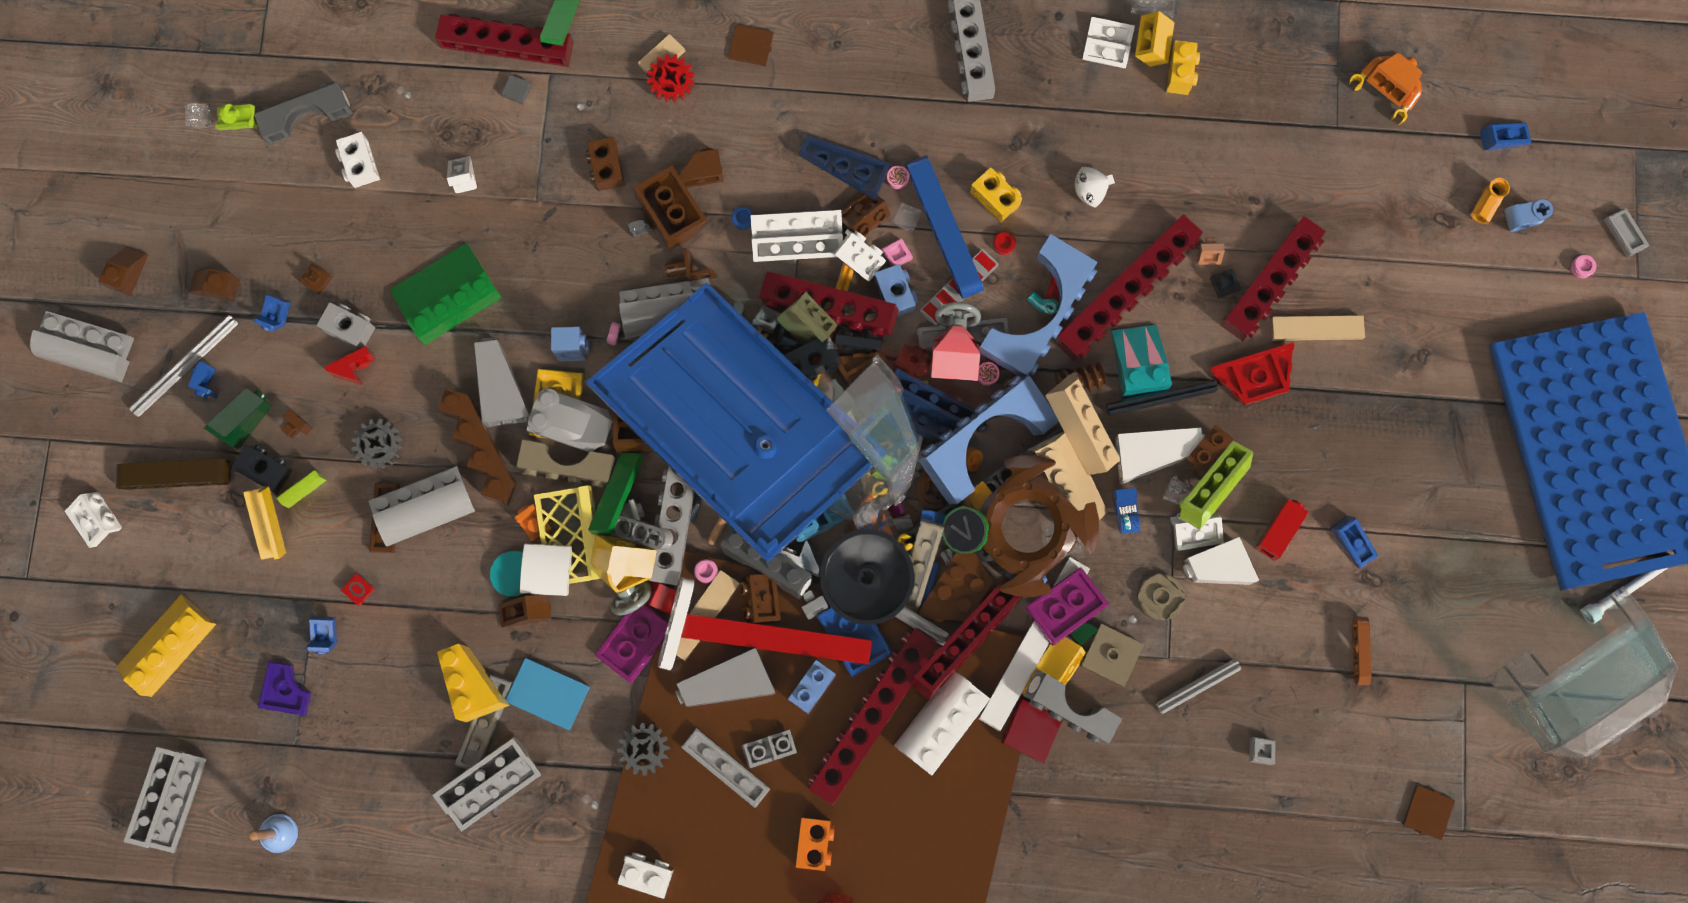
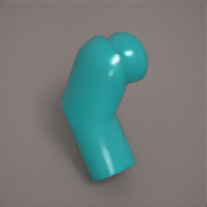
[1027,292,1059,314]

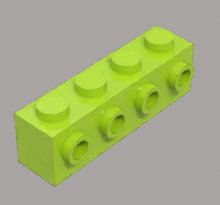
[1179,441,1253,530]

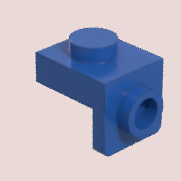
[254,293,291,331]
[188,361,218,400]
[306,616,337,654]

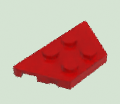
[1209,342,1295,406]

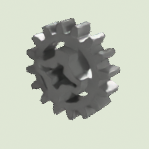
[351,419,403,469]
[617,723,671,776]

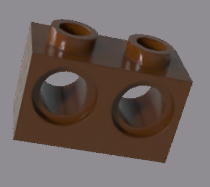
[585,137,625,191]

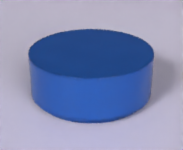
[732,207,754,230]

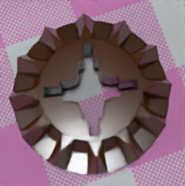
[916,474,948,509]

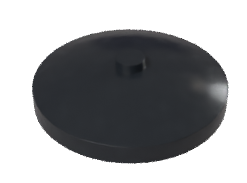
[820,529,916,625]

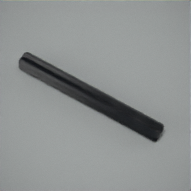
[1106,379,1218,416]

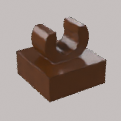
[299,263,333,295]
[281,410,313,439]

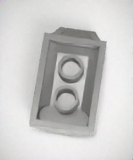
[527,388,613,452]

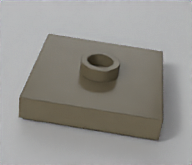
[1081,624,1144,687]

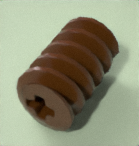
[1055,362,1106,394]

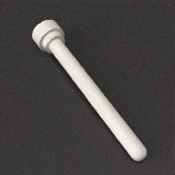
[1580,568,1667,625]

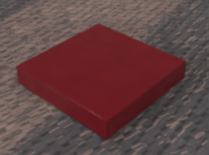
[1001,699,1063,764]

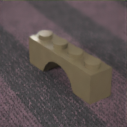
[516,440,616,488]

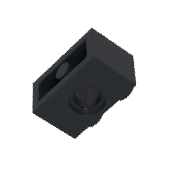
[231,445,292,494]

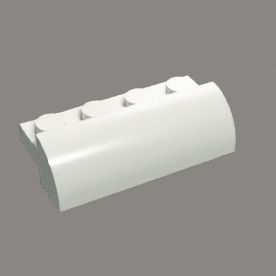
[751,210,843,262]
[894,672,990,776]

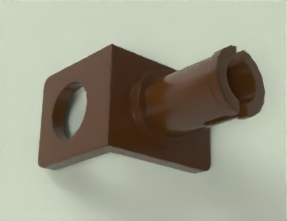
[664,248,717,281]

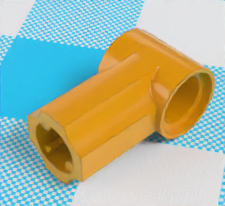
[1470,178,1510,225]

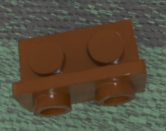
[841,193,890,237]
[1187,425,1233,478]
[739,574,781,624]

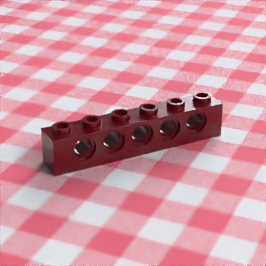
[435,14,574,67]
[1221,216,1326,342]
[759,271,899,337]
[911,577,1022,701]

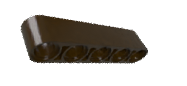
[116,459,231,490]

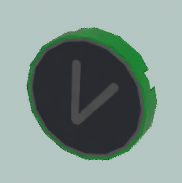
[942,507,989,554]

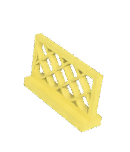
[534,485,601,584]

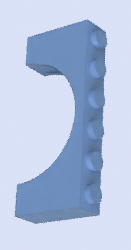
[979,234,1097,377]
[918,376,1059,504]

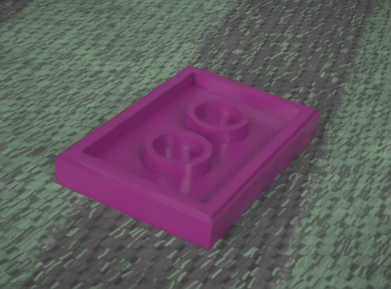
[1024,567,1110,646]
[595,599,668,684]

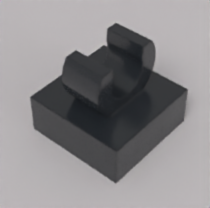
[1210,269,1241,299]

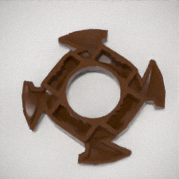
[961,455,1099,597]

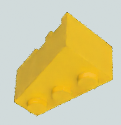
[437,644,510,722]

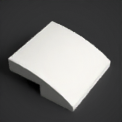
[1082,17,1135,69]
[520,543,572,596]

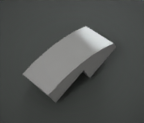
[742,730,797,769]

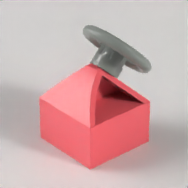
[931,302,981,381]

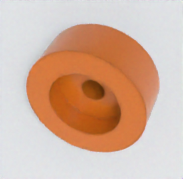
[966,447,983,472]

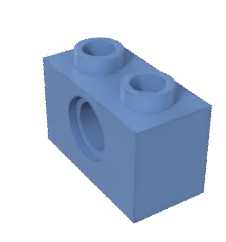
[874,264,918,317]
[551,327,590,361]
[788,660,836,714]

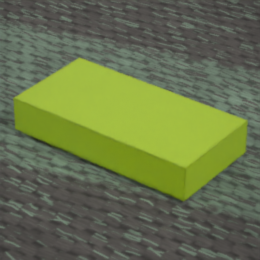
[277,470,327,508]

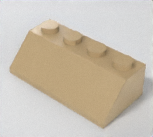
[1045,372,1120,475]
[1027,431,1108,520]

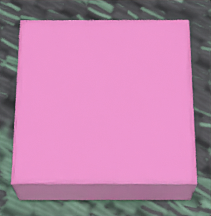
[882,238,913,267]

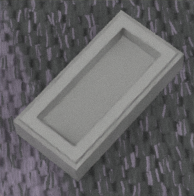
[1604,208,1650,258]

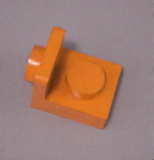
[514,504,553,543]

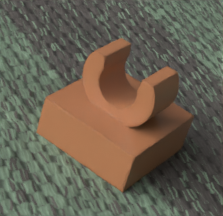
[1197,237,1225,265]

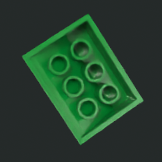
[390,242,502,345]

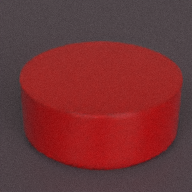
[993,232,1016,256]

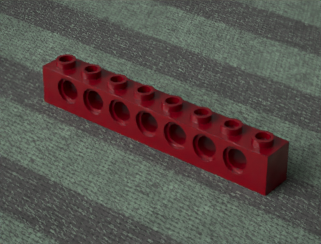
[1055,214,1203,361]
[808,628,939,806]

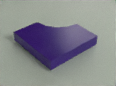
[258,661,311,716]

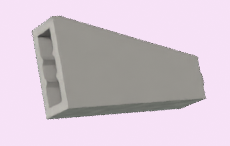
[474,338,530,427]
[675,648,776,707]

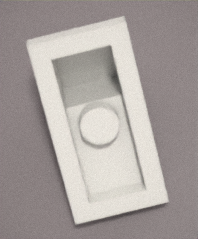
[447,156,477,193]
[778,540,820,577]

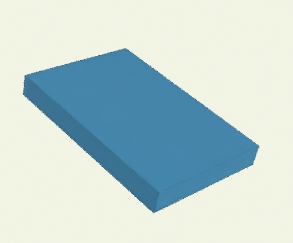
[506,658,590,731]

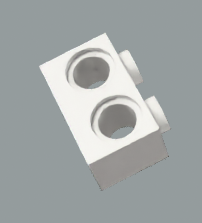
[335,132,380,188]

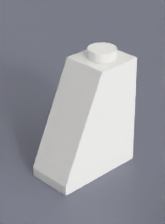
[1183,537,1259,585]

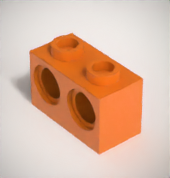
[796,817,835,871]

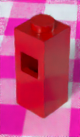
[1254,499,1309,561]

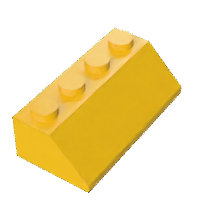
[116,594,216,697]

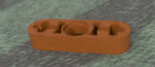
[1352,616,1372,685]

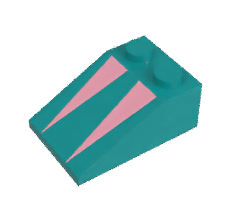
[1111,325,1172,397]

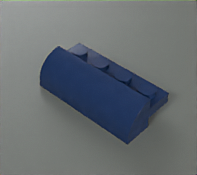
[876,368,975,443]

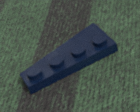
[799,135,891,200]

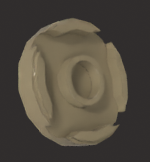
[1137,574,1185,621]

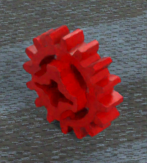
[647,54,695,103]

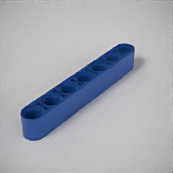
[905,155,984,299]

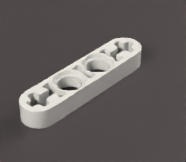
[658,577,694,670]

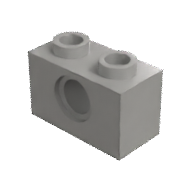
[316,302,375,349]

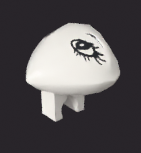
[1075,167,1115,208]

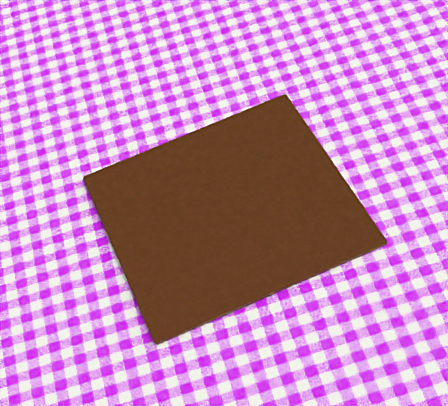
[586,551,1044,903]

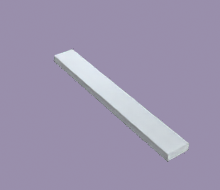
[979,557,1090,731]

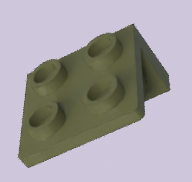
[777,292,838,345]

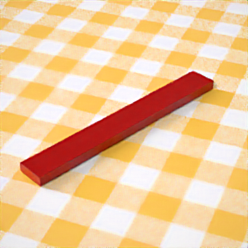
[681,614,872,665]

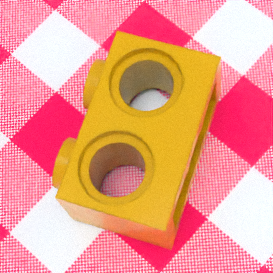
[970,167,1022,223]

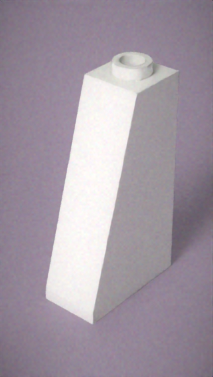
[1115,428,1206,484]

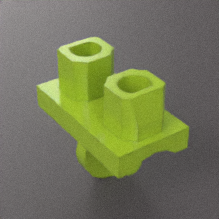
[215,104,258,131]

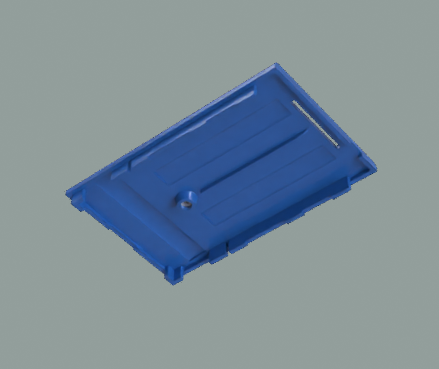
[586,282,886,563]
[1489,312,1688,591]

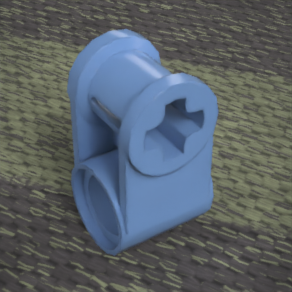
[1503,199,1553,232]

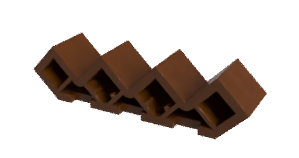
[438,388,516,506]

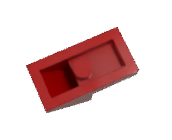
[324,346,376,385]

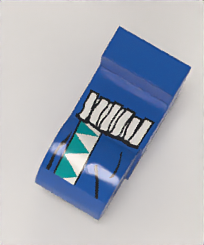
[1112,488,1140,534]

